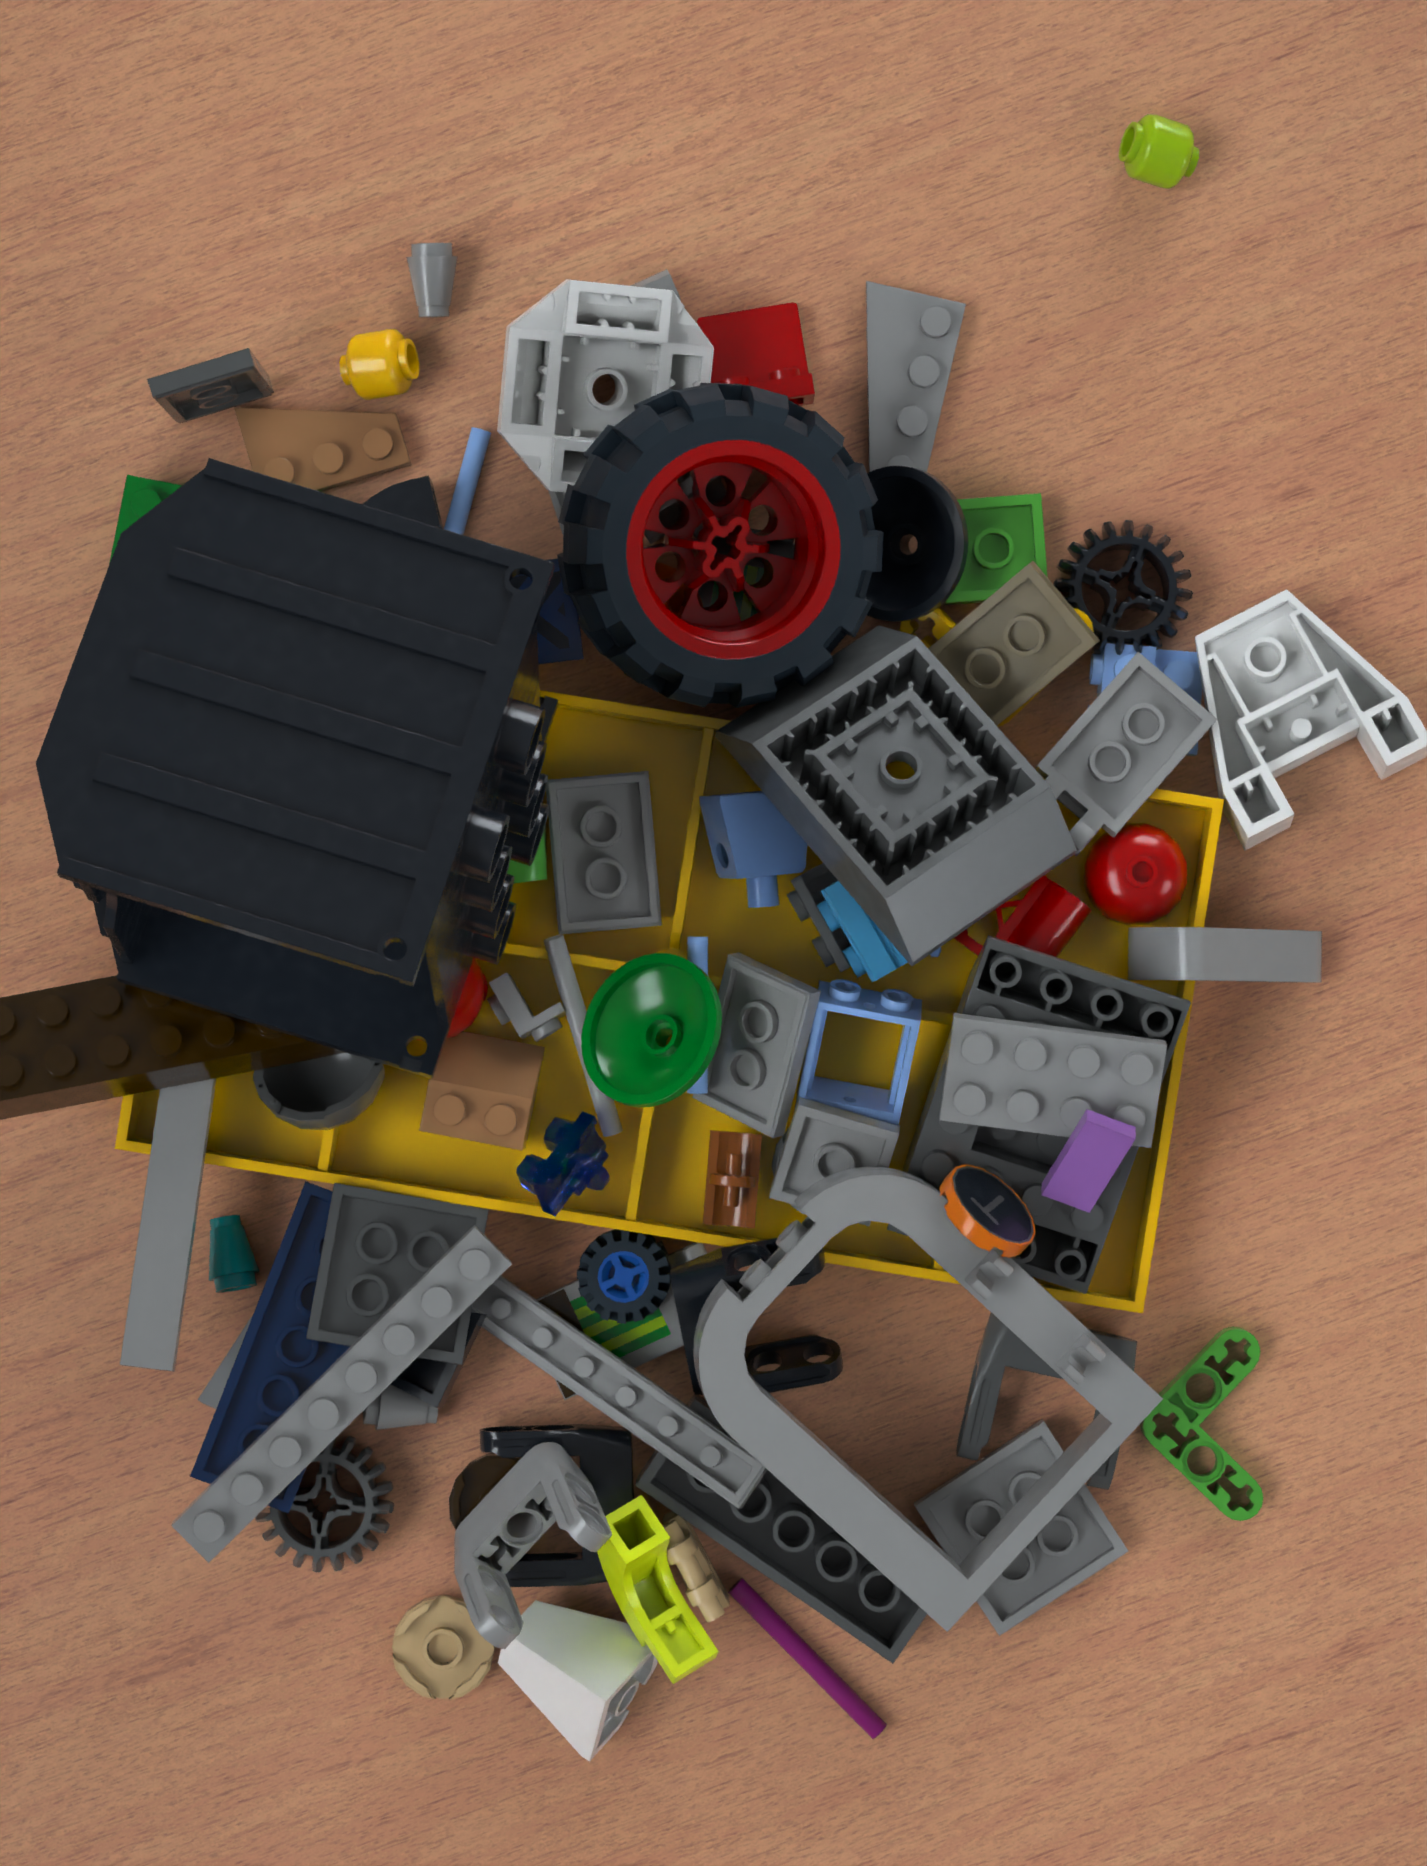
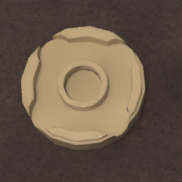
[392,1595,495,1699]

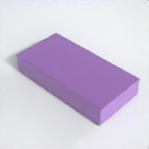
[1041,1109,1136,1213]

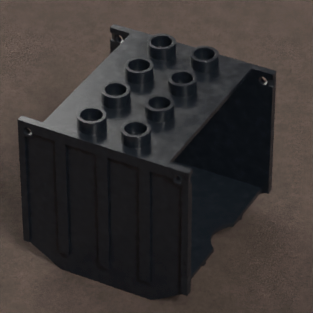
[36,458,558,1079]

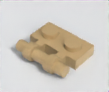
[663,1511,730,1623]

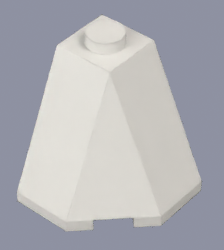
[498,1600,658,1762]

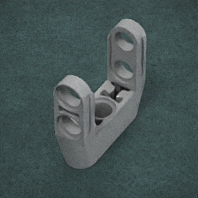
[454,1442,612,1649]

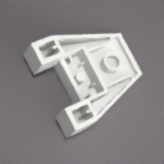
[1195,589,1427,850]

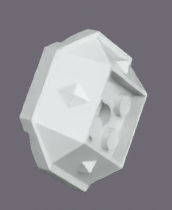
[497,279,714,493]

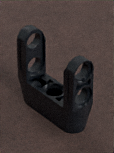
[670,1238,843,1395]
[480,1424,634,1587]

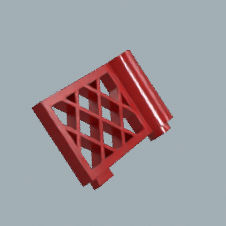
[953,876,1092,957]

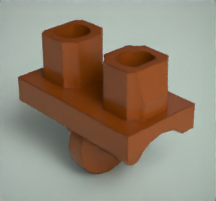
[703,1130,762,1228]

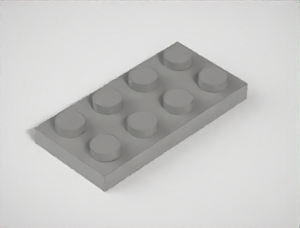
[939,1013,1167,1148]

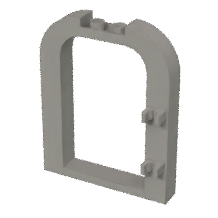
[693,1166,1163,1632]

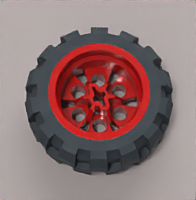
[557,383,883,708]

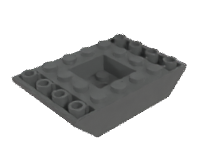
[715,625,1077,966]
[887,935,1191,1294]

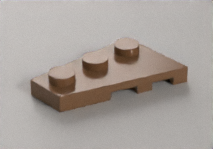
[234,407,412,492]

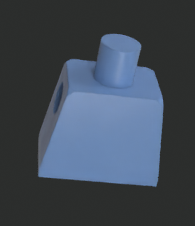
[699,791,807,908]

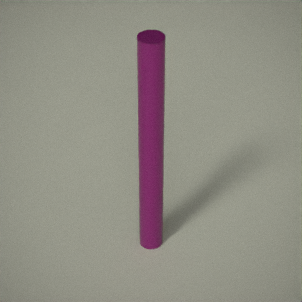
[728,1578,887,1739]

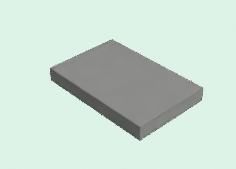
[546,771,662,935]
[692,952,821,1138]

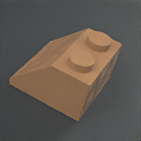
[419,1031,545,1150]

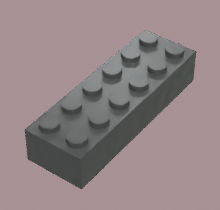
[636,1395,927,1664]

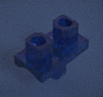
[516,1111,610,1216]

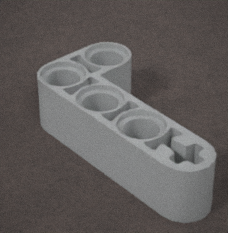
[1128,927,1322,983]

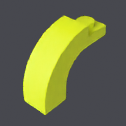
[597,1495,719,1684]

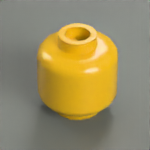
[339,329,420,400]

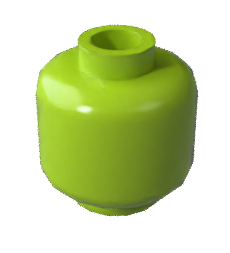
[1119,114,1199,189]

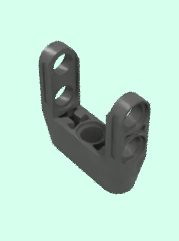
[956,1313,1137,1490]

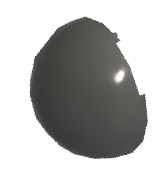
[253,1053,385,1130]

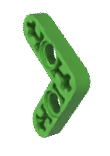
[1140,1326,1263,1521]

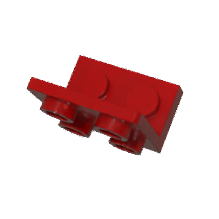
[697,302,815,406]

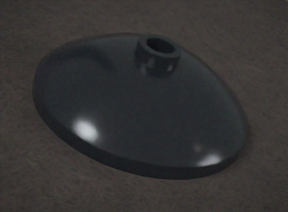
[865,466,969,622]

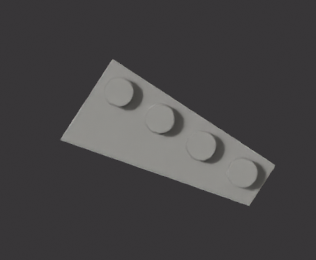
[866,281,966,472]

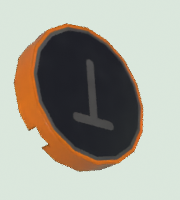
[939,1164,1036,1258]

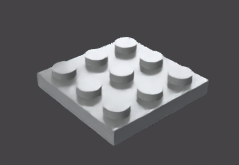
[914,1419,1128,1636]

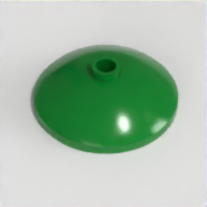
[581,953,722,1108]

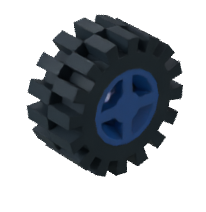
[577,1229,671,1324]

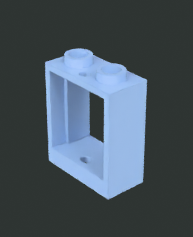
[795,979,922,1126]

